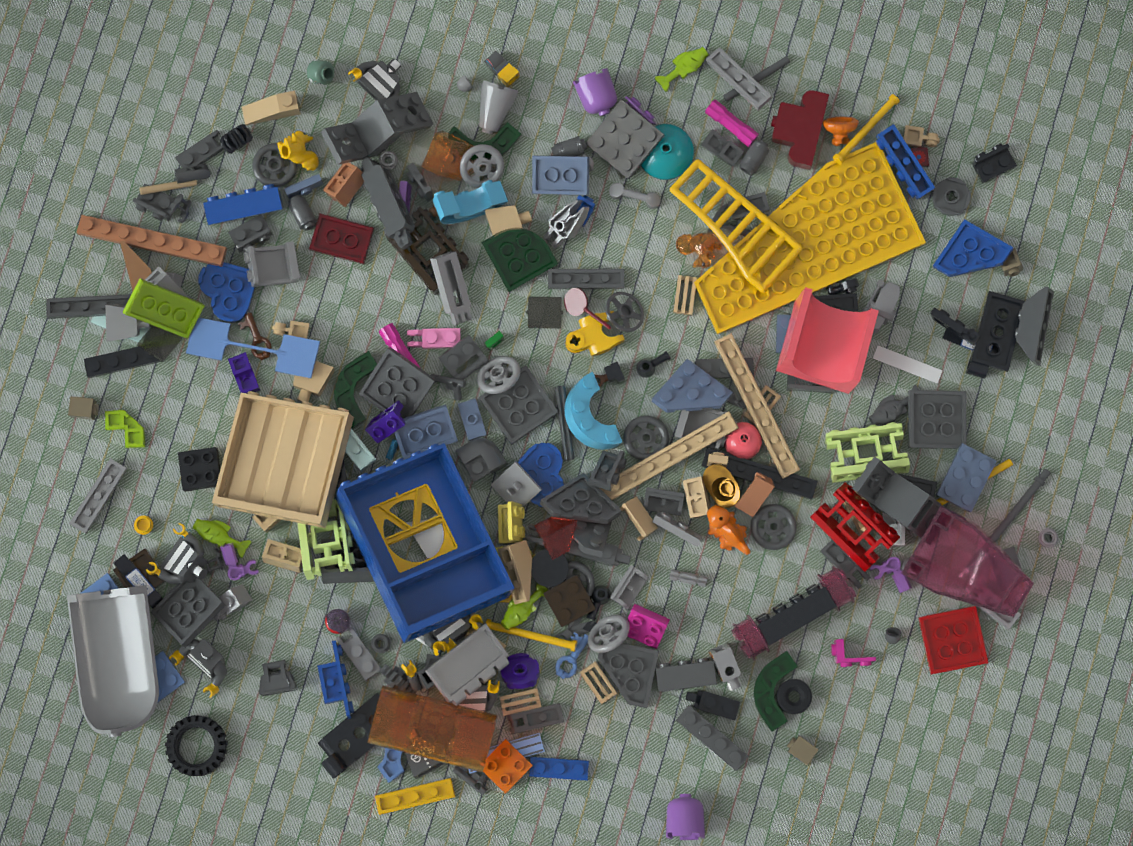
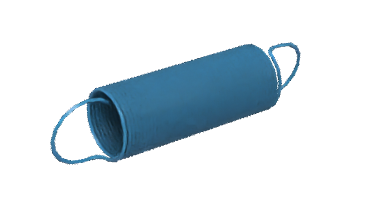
[386,437,398,465]

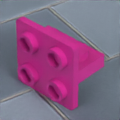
[627,604,670,649]

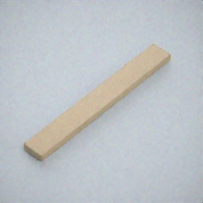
[714,333,800,479]
[600,411,739,500]

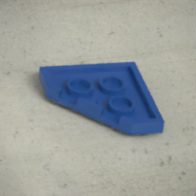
[933,219,1013,277]

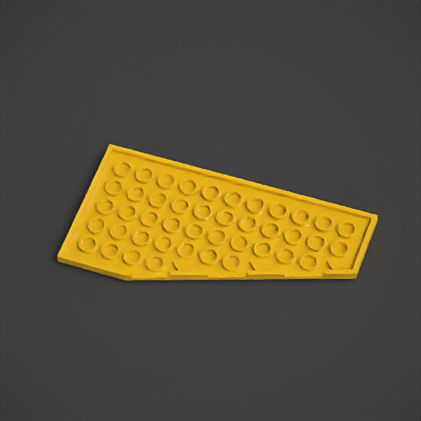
[694,142,926,335]

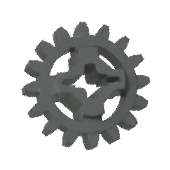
[380,664,417,697]

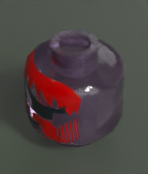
[325,609,351,635]

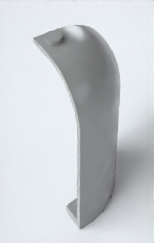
[67,585,159,737]

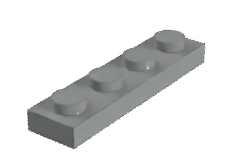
[706,47,772,111]
[69,458,127,534]

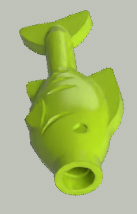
[655,47,709,92]
[192,518,251,558]
[500,583,548,630]

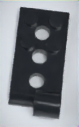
[966,291,1025,379]
[318,693,402,779]

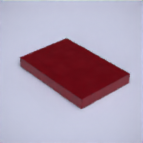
[309,213,374,265]

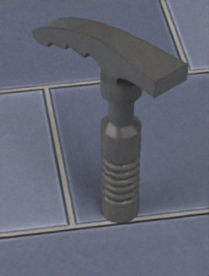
[707,203,751,236]

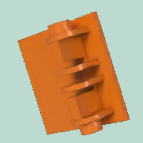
[479,739,533,794]

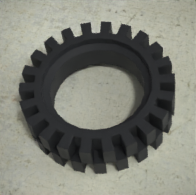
[165,715,228,776]

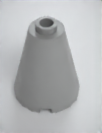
[479,80,518,135]

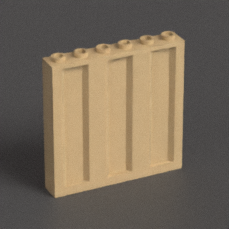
[212,391,354,528]

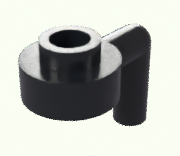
[826,278,860,295]

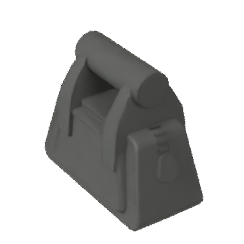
[259,660,297,696]

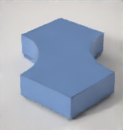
[377,728,409,783]

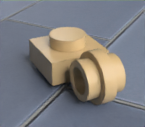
[903,125,940,148]
[272,320,310,339]

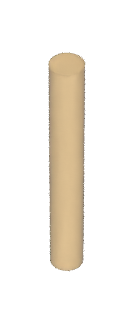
[139,180,197,195]

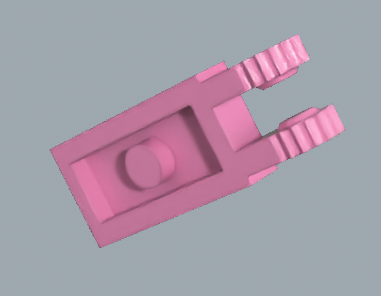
[407,328,461,349]

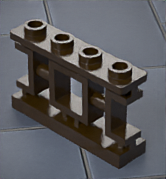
[385,207,469,295]

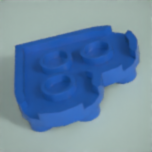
[198,262,256,323]
[517,443,564,508]

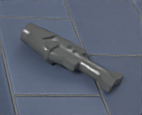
[869,385,919,425]

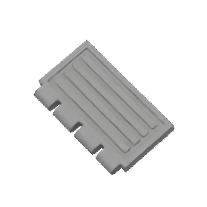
[425,624,509,706]

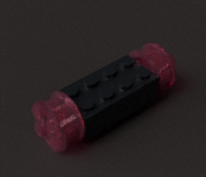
[731,566,856,661]

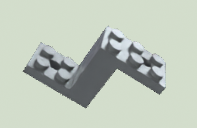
[321,92,433,165]
[852,456,951,544]

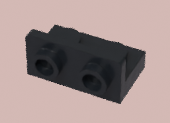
[972,143,1017,184]

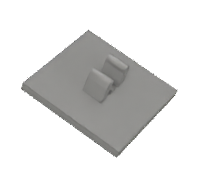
[491,461,542,507]

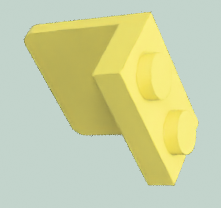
[498,501,525,544]

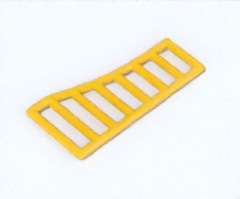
[670,159,803,292]

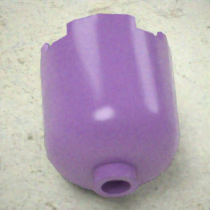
[573,68,617,116]
[666,794,705,840]

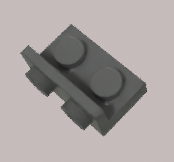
[132,183,175,221]
[228,214,273,253]

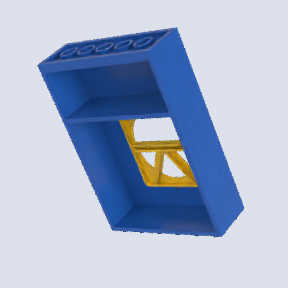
[335,443,514,643]

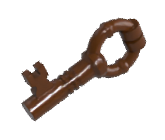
[238,312,272,360]

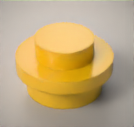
[134,515,153,535]

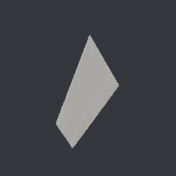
[406,520,444,558]

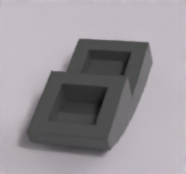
[700,129,744,167]

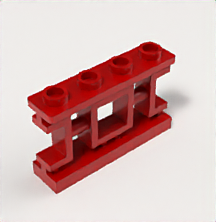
[810,482,900,572]

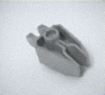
[544,200,589,248]
[867,282,900,334]

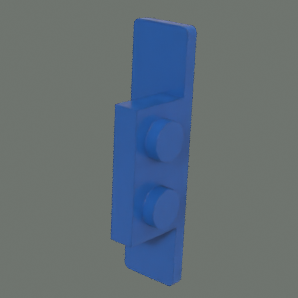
[317,640,354,719]

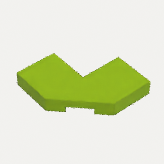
[105,410,145,449]

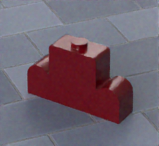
[771,90,829,170]

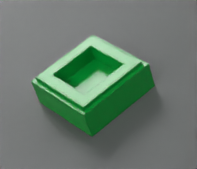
[484,331,504,351]

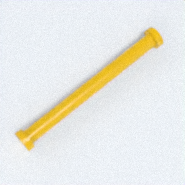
[833,94,900,165]
[486,619,577,652]

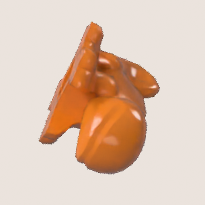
[707,505,751,555]

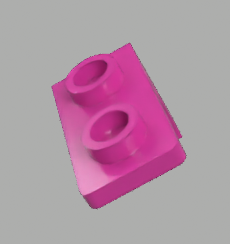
[831,639,876,667]

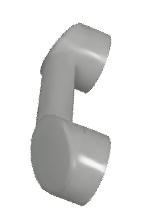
[609,183,661,209]

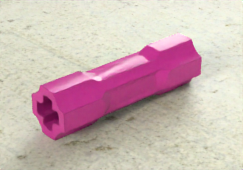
[705,99,759,147]
[379,323,420,368]

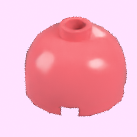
[724,422,762,460]

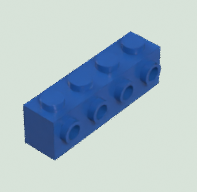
[875,124,935,199]
[203,184,284,225]

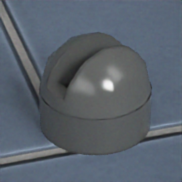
[885,627,901,644]

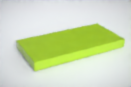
[123,278,205,339]

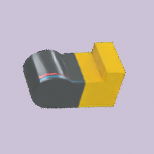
[484,51,520,87]

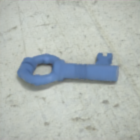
[555,632,588,679]

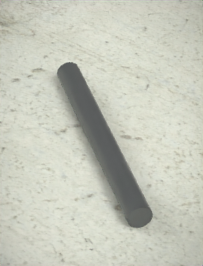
[723,56,790,102]

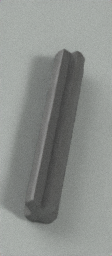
[555,385,575,461]

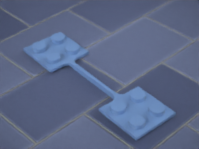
[186,318,320,379]
[80,573,185,703]

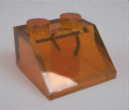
[422,130,473,181]

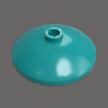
[641,124,694,180]

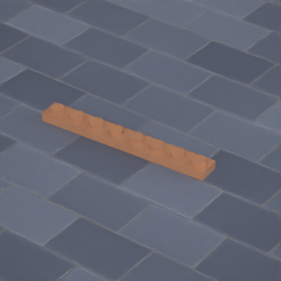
[76,215,227,267]

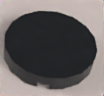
[531,548,569,587]

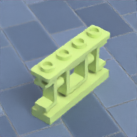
[825,422,910,483]
[298,499,355,580]

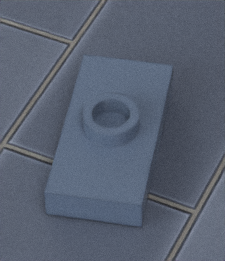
[284,174,324,199]
[458,398,487,441]

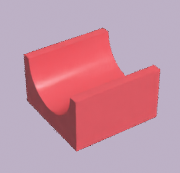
[776,287,879,394]

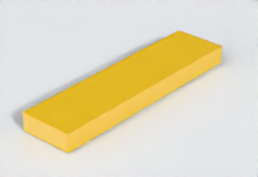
[375,778,455,815]

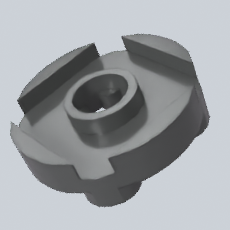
[932,177,971,216]

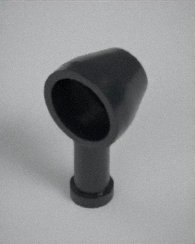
[636,351,671,378]
[586,585,611,621]

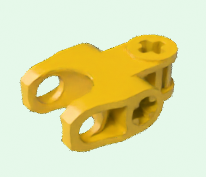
[565,311,625,357]

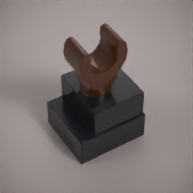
[595,361,625,388]

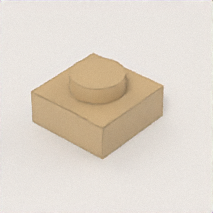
[707,452,728,467]

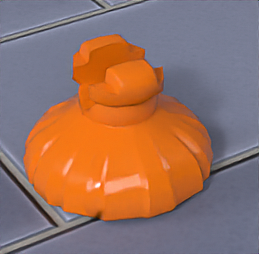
[823,116,859,146]

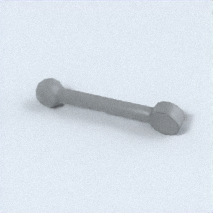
[862,280,885,312]

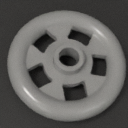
[460,144,504,188]
[477,356,521,394]
[588,615,630,653]

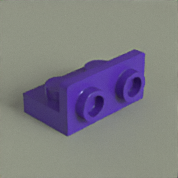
[365,400,405,443]

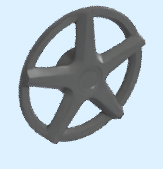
[605,292,644,333]

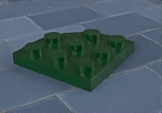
[481,228,558,292]

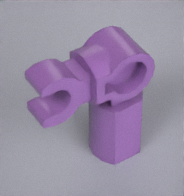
[220,543,259,581]
[870,557,912,593]

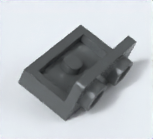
[589,450,627,491]

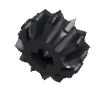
[220,124,253,154]

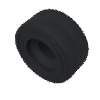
[776,679,812,714]

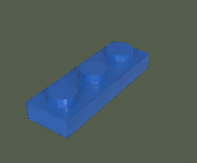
[529,757,589,781]

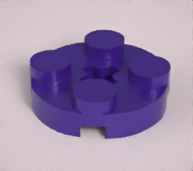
[500,653,540,689]

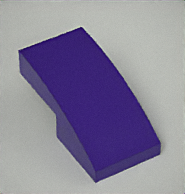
[228,352,260,394]

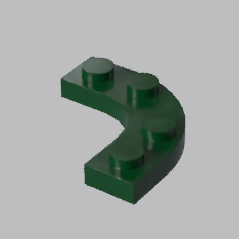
[442,122,522,162]
[334,351,377,429]
[754,651,798,732]

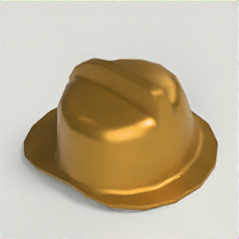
[703,464,740,508]

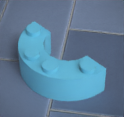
[433,180,508,224]
[564,372,622,450]

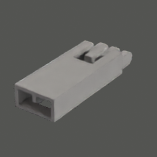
[430,252,472,326]

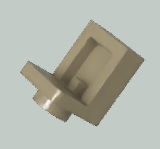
[1001,248,1023,277]

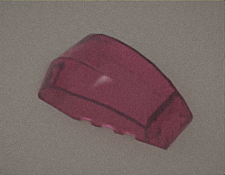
[901,506,1034,617]

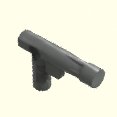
[430,374,466,401]
[452,766,489,796]

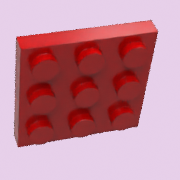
[918,606,989,675]

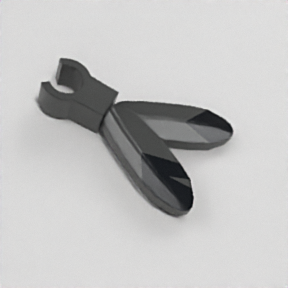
[555,616,597,640]

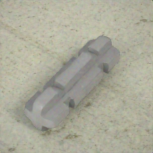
[669,569,707,587]

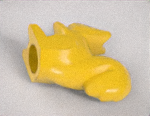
[277,131,319,171]

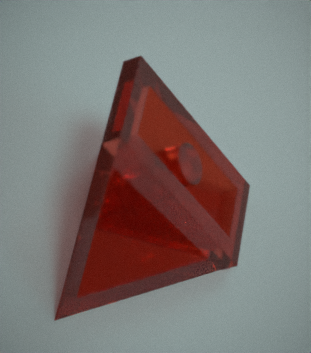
[534,516,578,560]

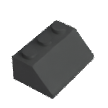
[321,537,374,584]

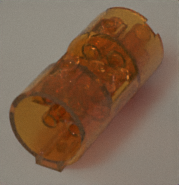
[367,685,497,772]

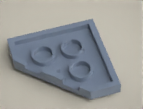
[651,359,733,413]

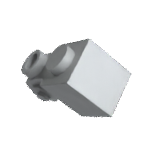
[214,584,252,621]

